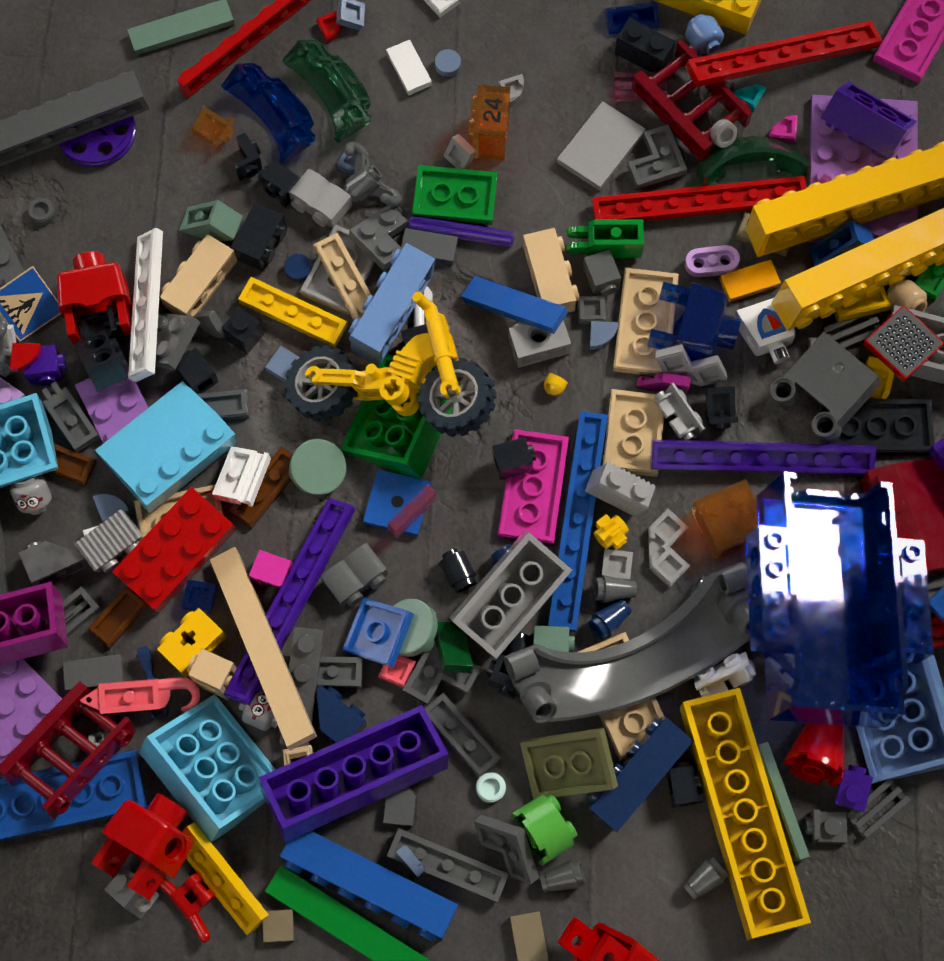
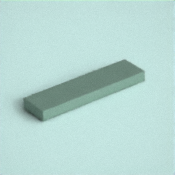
[127,0,235,55]
[758,742,810,863]

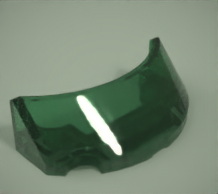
[282,40,372,143]
[697,136,811,186]

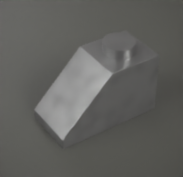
[19,541,90,586]

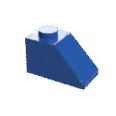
[809,219,874,267]

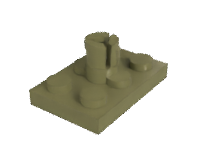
[520,728,618,799]

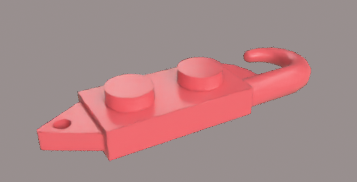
[80,677,200,714]

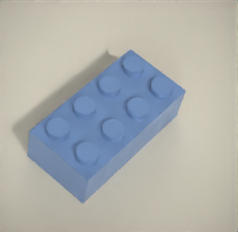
[349,243,435,366]

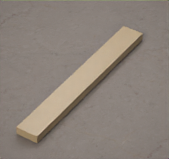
[210,547,317,750]

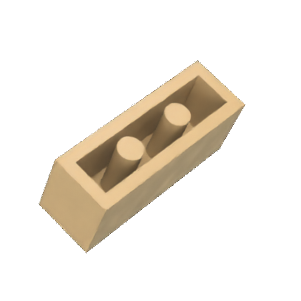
[523,228,579,313]
[160,234,237,316]

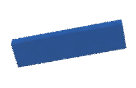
[461,276,568,334]

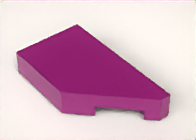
[636,372,691,396]

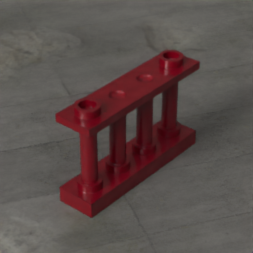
[632,40,752,162]
[0,681,136,820]

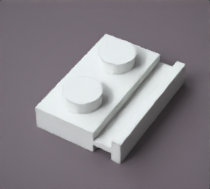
[212,446,271,507]

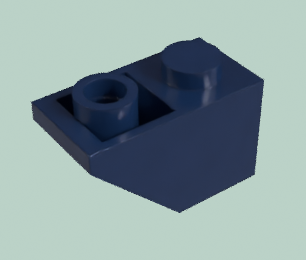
[316,685,367,744]

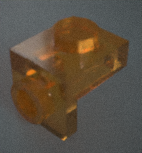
[190,106,235,147]

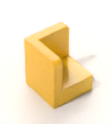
[865,356,894,399]

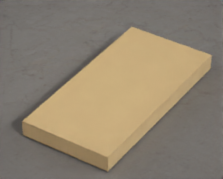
[613,268,679,376]
[579,632,664,762]

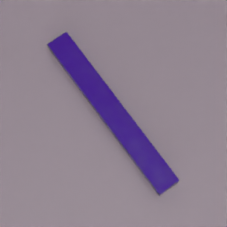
[650,440,876,475]
[224,498,355,706]

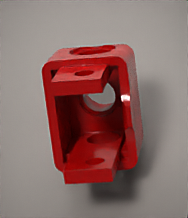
[56,251,133,345]
[91,793,193,901]
[557,917,659,961]

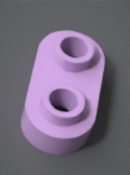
[685,245,740,278]

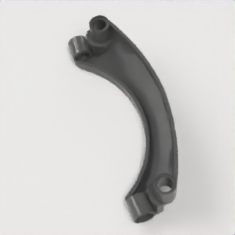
[504,562,767,723]

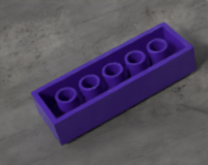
[259,705,448,842]

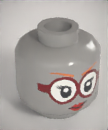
[10,475,52,515]
[239,689,278,731]

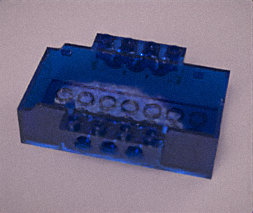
[745,472,934,728]

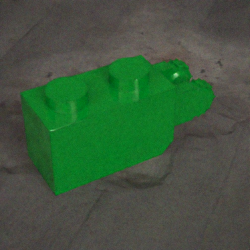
[566,219,644,258]

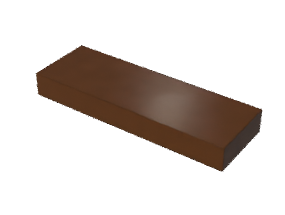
[229,446,293,529]

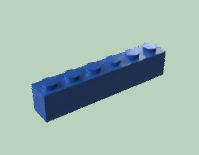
[280,831,458,942]

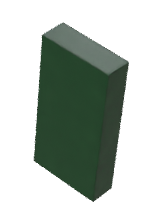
[435,622,473,673]

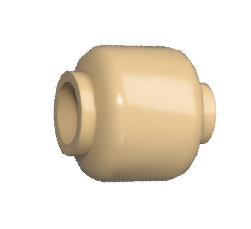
[886,279,927,312]

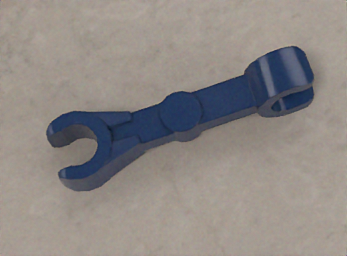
[137,646,169,719]

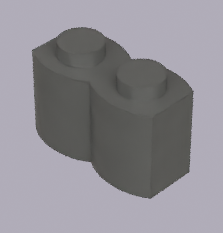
[321,543,388,608]

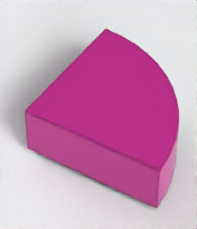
[768,115,798,143]

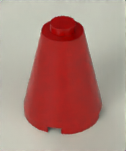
[784,700,846,786]

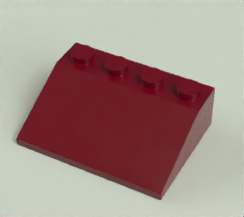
[860,458,944,585]

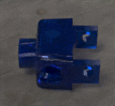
[647,282,741,362]

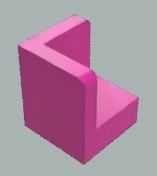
[249,550,293,588]

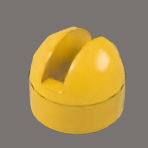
[544,373,568,396]

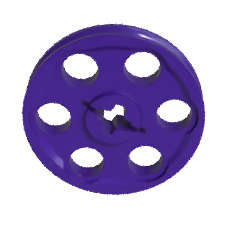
[59,116,136,167]

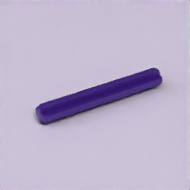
[408,216,514,247]

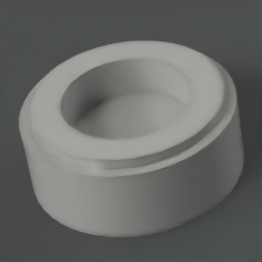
[710,119,737,148]

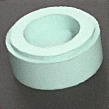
[476,772,506,803]

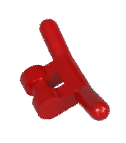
[159,873,215,943]

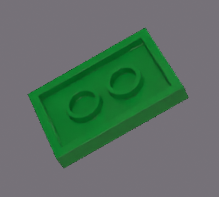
[412,165,498,225]

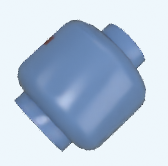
[685,14,724,55]

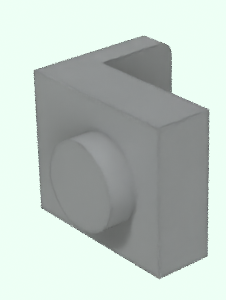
[104,866,159,918]

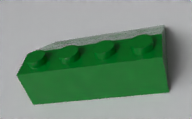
[340,354,454,479]

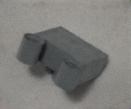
[770,332,882,443]

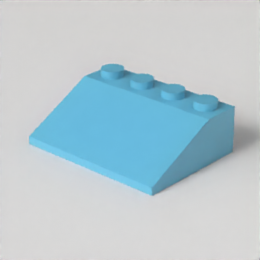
[95,381,237,514]
[0,393,58,488]
[139,694,276,843]

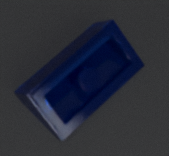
[604,1,660,35]

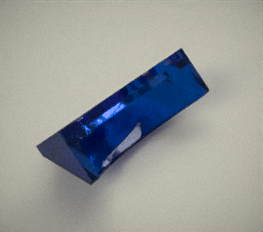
[221,63,316,164]

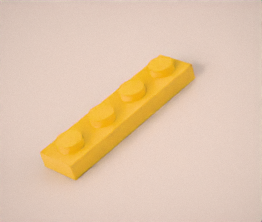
[238,277,348,348]
[182,822,269,935]

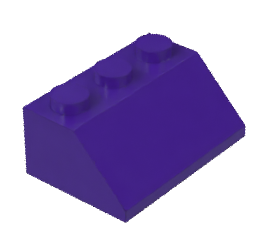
[821,81,917,159]

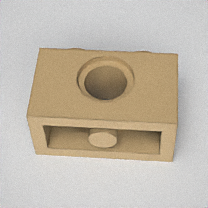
[188,648,237,700]

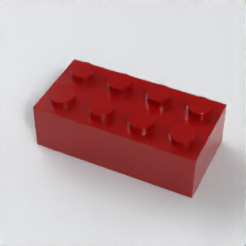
[112,487,236,613]

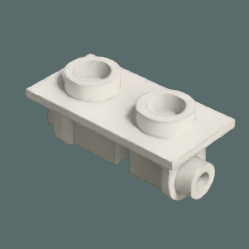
[694,652,756,697]

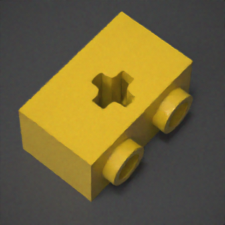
[157,608,227,678]

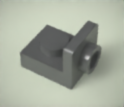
[804,809,847,844]

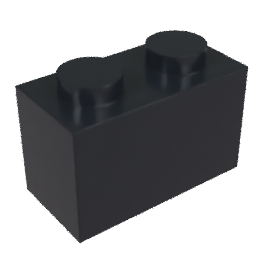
[615,17,675,74]
[230,203,288,271]

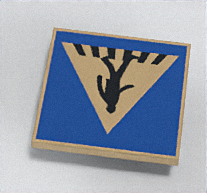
[0,266,61,342]

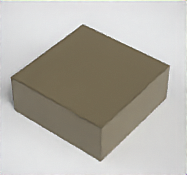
[263,910,295,943]

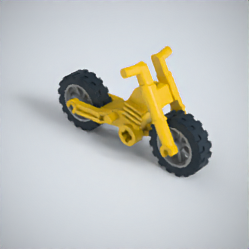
[284,292,497,437]

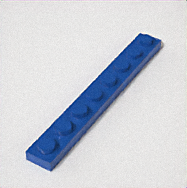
[548,411,608,633]

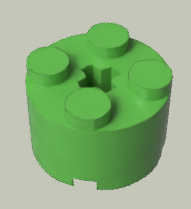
[510,795,578,866]

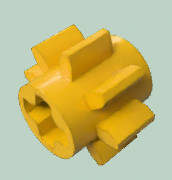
[594,514,629,550]

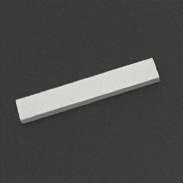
[128,228,163,382]

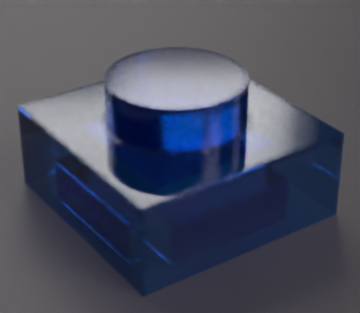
[182,580,217,614]

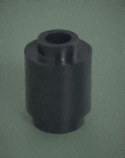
[439,548,477,593]

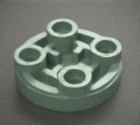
[289,439,346,496]
[394,599,438,657]

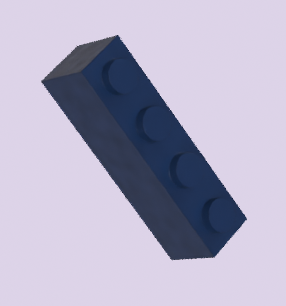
[586,717,693,832]

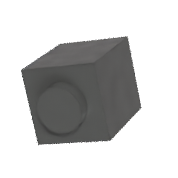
[583,249,621,296]

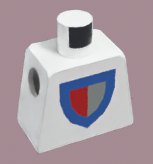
[733,298,795,364]

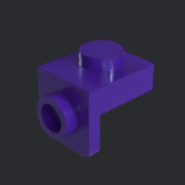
[834,764,873,812]

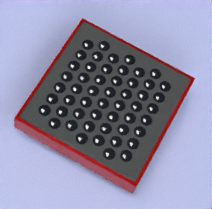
[863,305,944,382]

